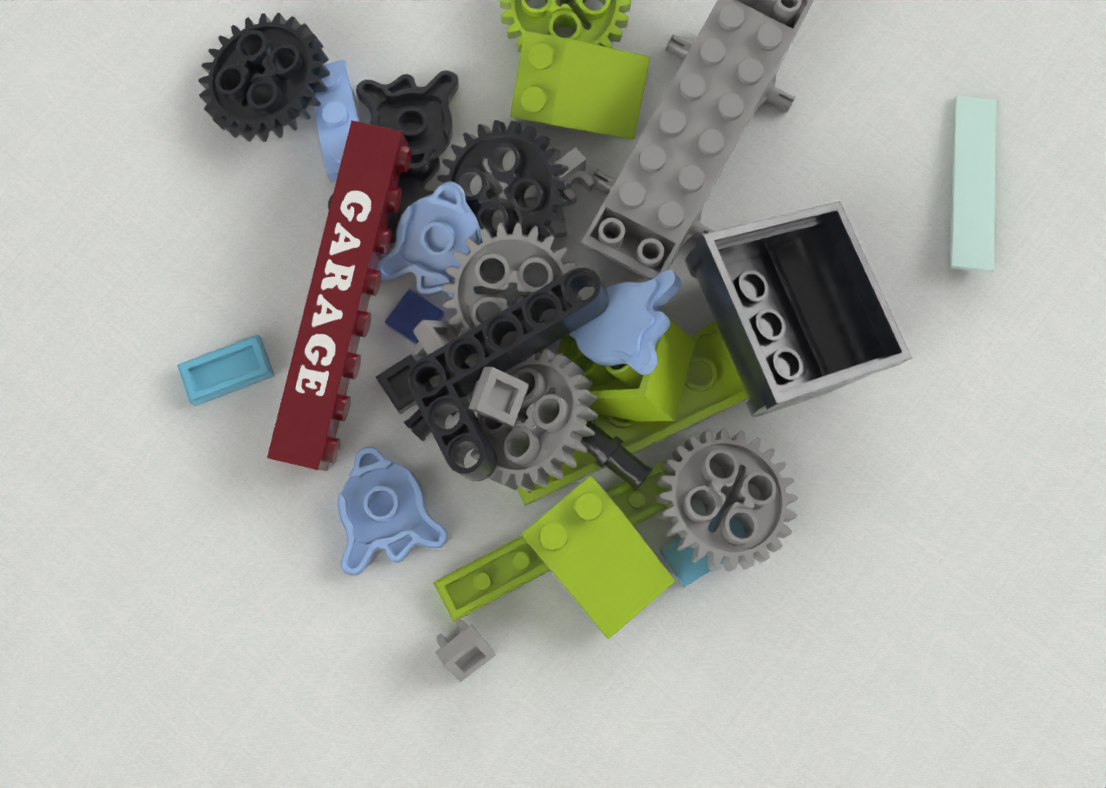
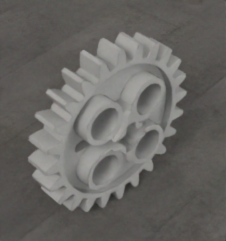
[442,222,582,355]
[470,349,598,491]
[655,428,798,572]

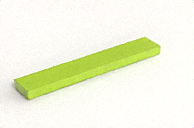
[433,460,670,622]

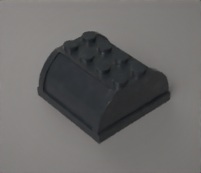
[685,201,912,417]

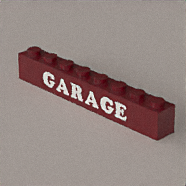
[267,120,412,471]

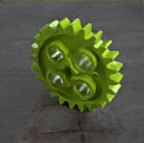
[499,0,631,52]

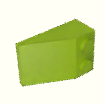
[510,30,651,140]
[556,316,696,422]
[522,476,676,640]

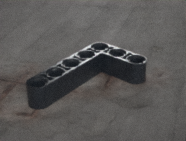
[407,267,609,482]

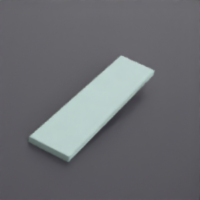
[950,96,997,272]

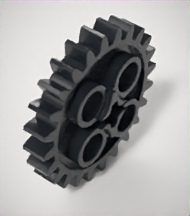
[198,13,330,142]
[437,120,572,242]

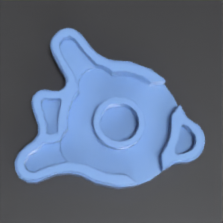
[377,182,482,297]
[569,270,681,375]
[338,447,448,575]

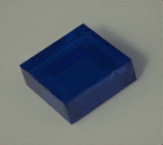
[385,288,445,345]

